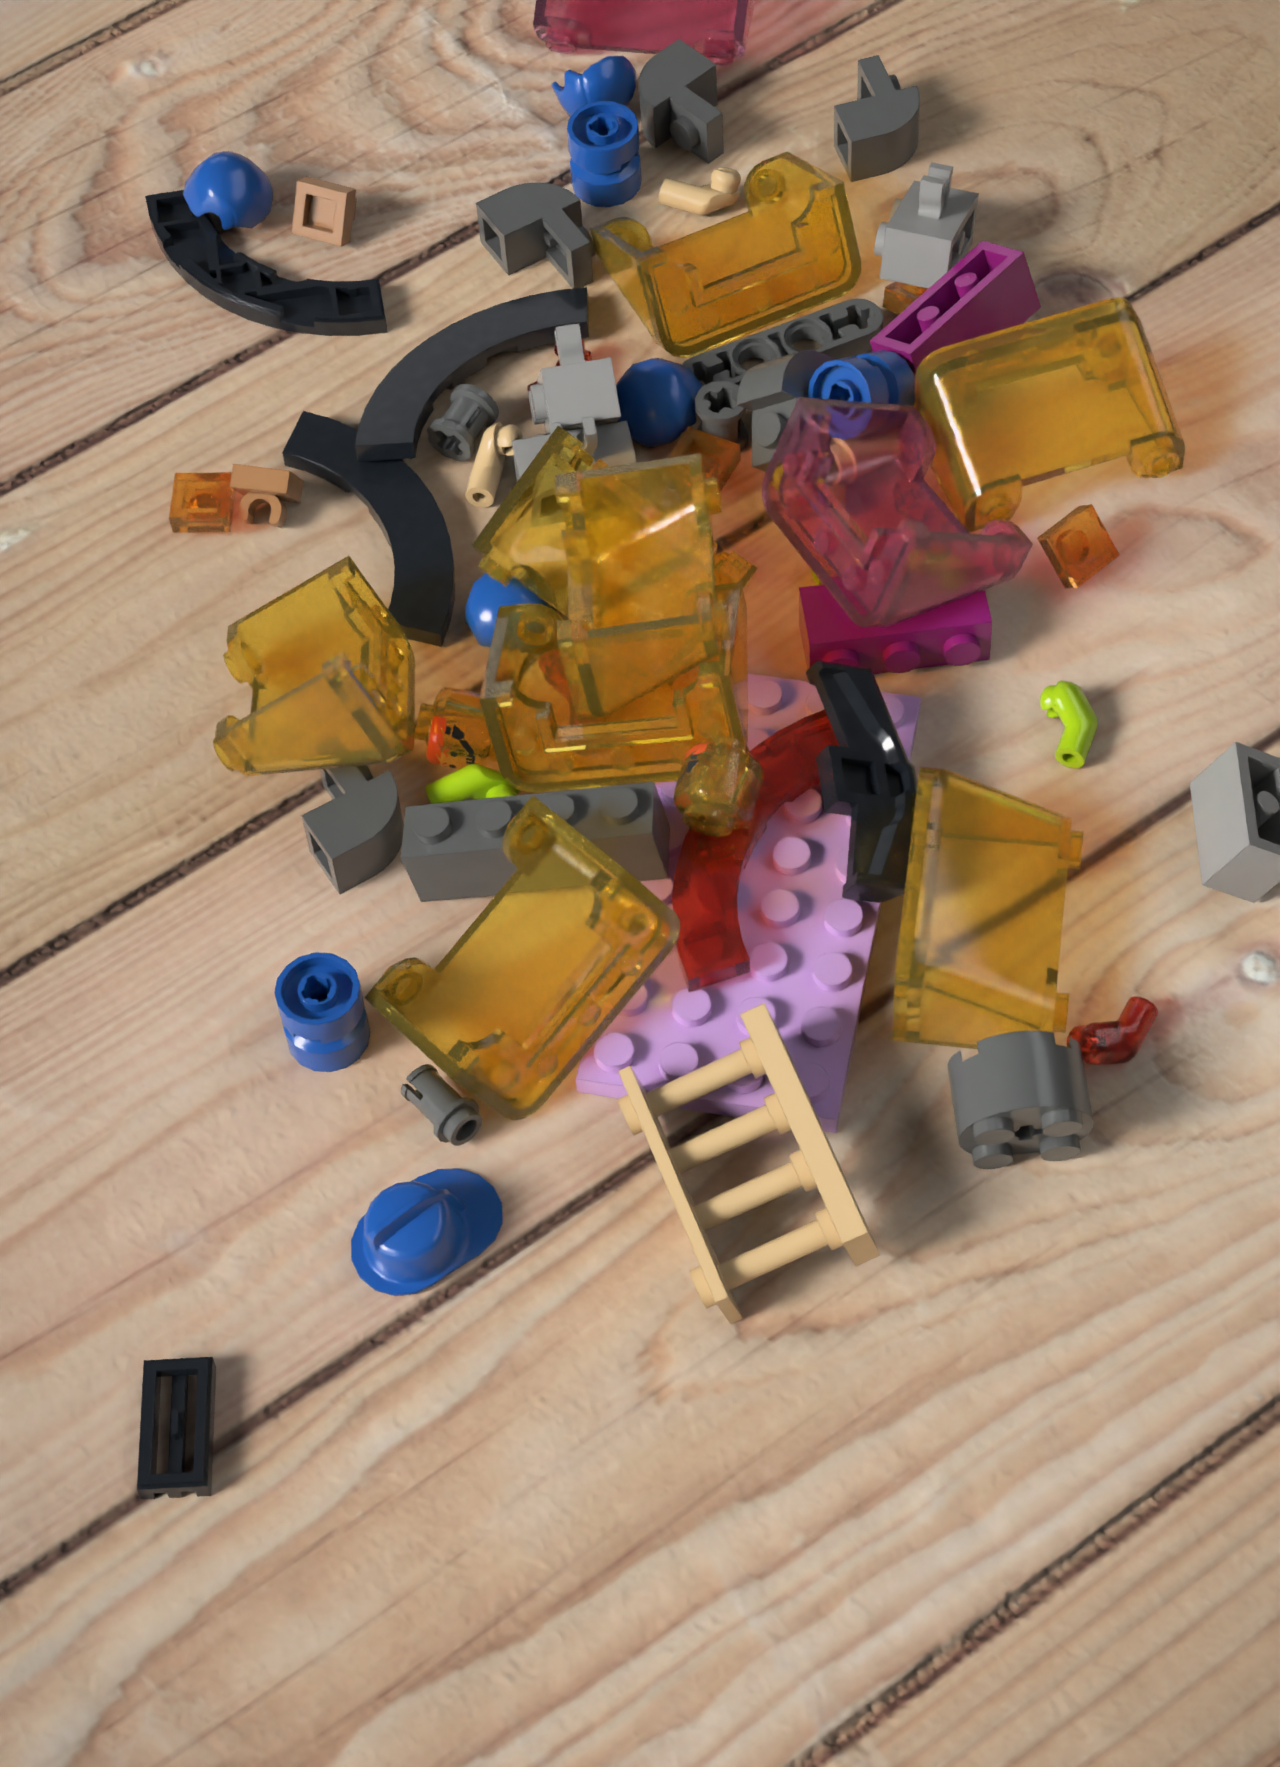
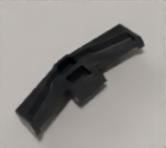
[806,661,919,903]

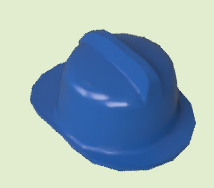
[351,1168,503,1296]

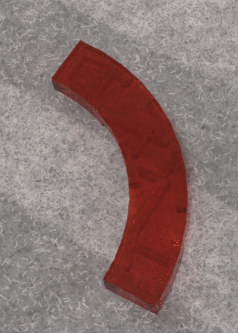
[672,709,839,992]

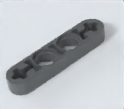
[682,298,883,412]

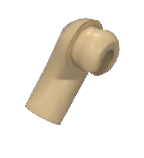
[659,167,741,215]
[465,422,523,508]

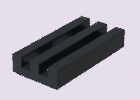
[137,1357,216,1500]

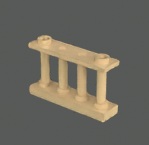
[617,1003,880,1324]

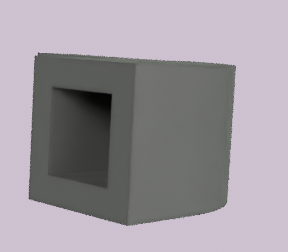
[639,39,724,164]
[834,55,920,182]
[476,183,596,288]
[737,349,836,472]
[302,739,404,894]

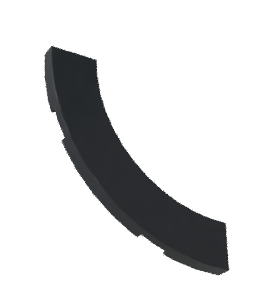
[145,190,388,336]
[355,287,589,462]
[282,411,455,647]

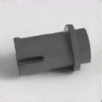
[401,1064,482,1146]

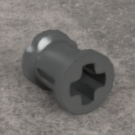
[695,381,748,459]
[427,384,499,462]

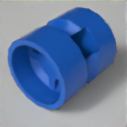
[567,101,642,207]
[807,350,917,436]
[274,952,371,1072]

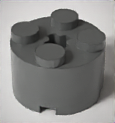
[947,1031,1094,1169]

